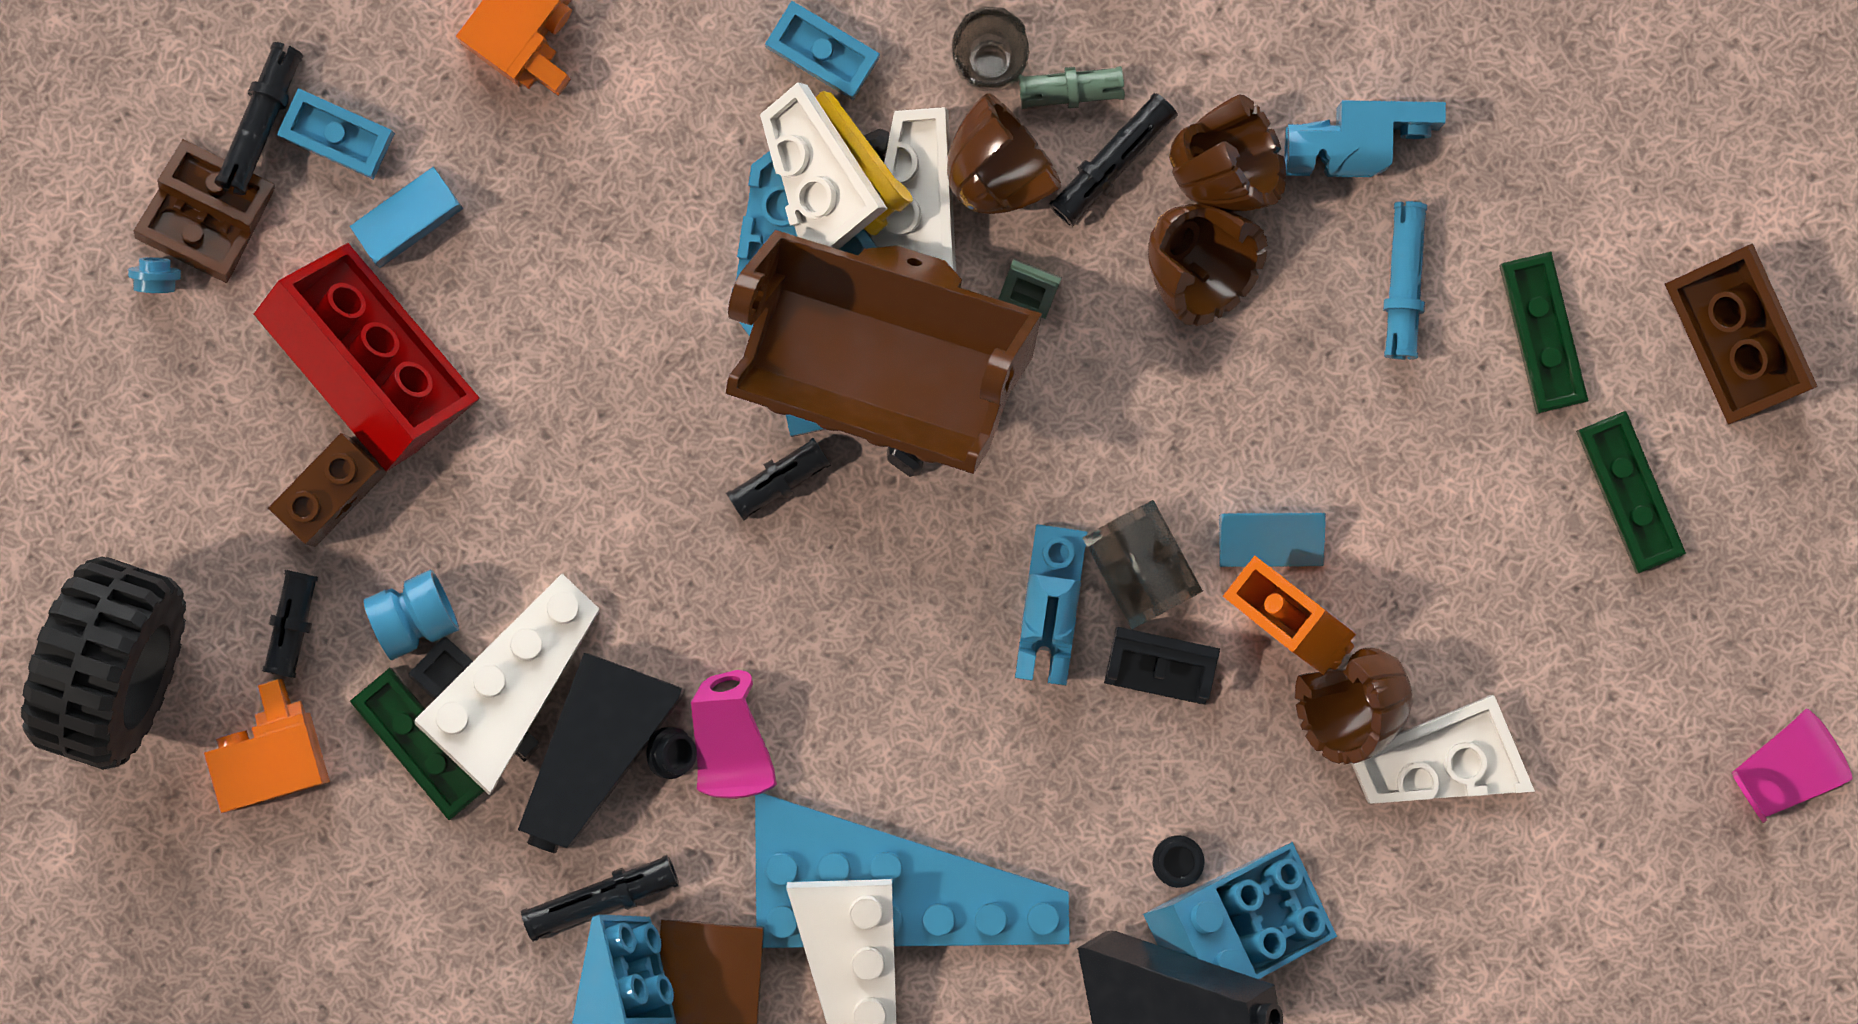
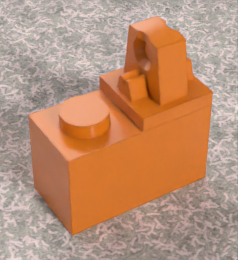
[456,0,572,96]
[1223,555,1356,675]
[204,679,330,813]

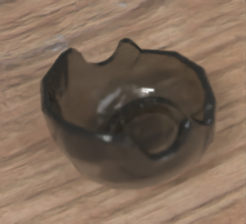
[952,6,1030,91]

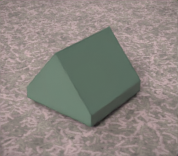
[998,259,1062,319]

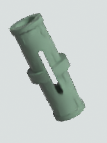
[1019,66,1125,109]

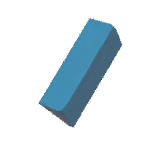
[350,167,464,268]
[1219,513,1326,567]

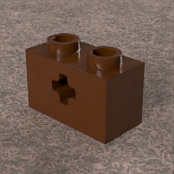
[268,433,387,547]

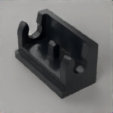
[1104,627,1220,705]

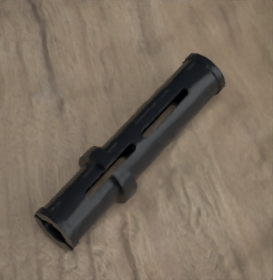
[214,42,303,195]
[1049,93,1178,227]
[521,855,679,942]

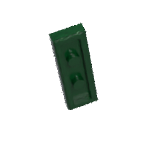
[1499,252,1589,414]
[1576,411,1686,574]
[350,668,485,821]

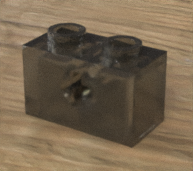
[1083,500,1203,629]

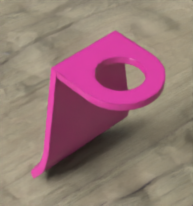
[691,670,777,799]
[1732,708,1853,823]

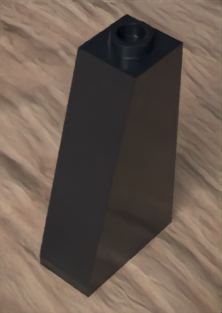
[518,653,685,853]
[1077,931,1283,1024]

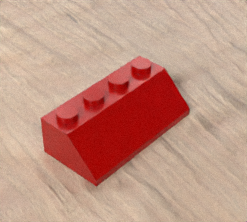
[253,243,480,472]

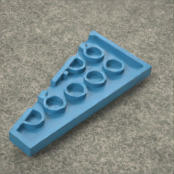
[755,793,1069,948]

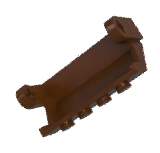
[725,230,1042,474]

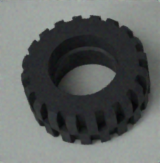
[21,556,186,770]

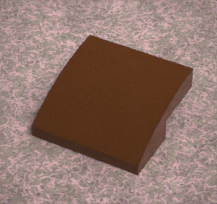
[133,139,275,283]
[659,919,764,1024]

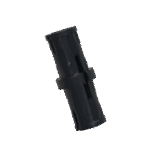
[726,438,831,521]
[262,570,318,678]

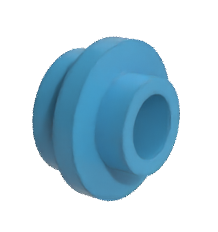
[128,257,181,293]

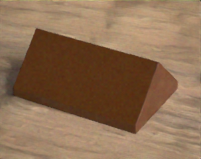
[1665,243,1818,425]

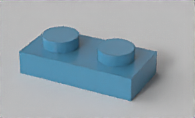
[765,1,880,100]
[277,88,395,180]

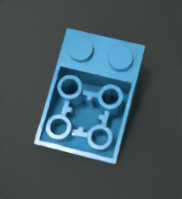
[1143,842,1337,979]
[572,915,677,1024]

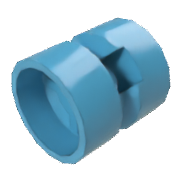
[364,569,459,660]

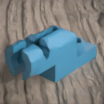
[1284,100,1446,177]
[1015,524,1088,686]

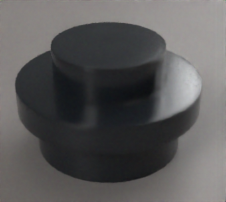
[646,727,697,779]
[1152,835,1205,888]

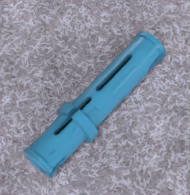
[1383,201,1427,360]

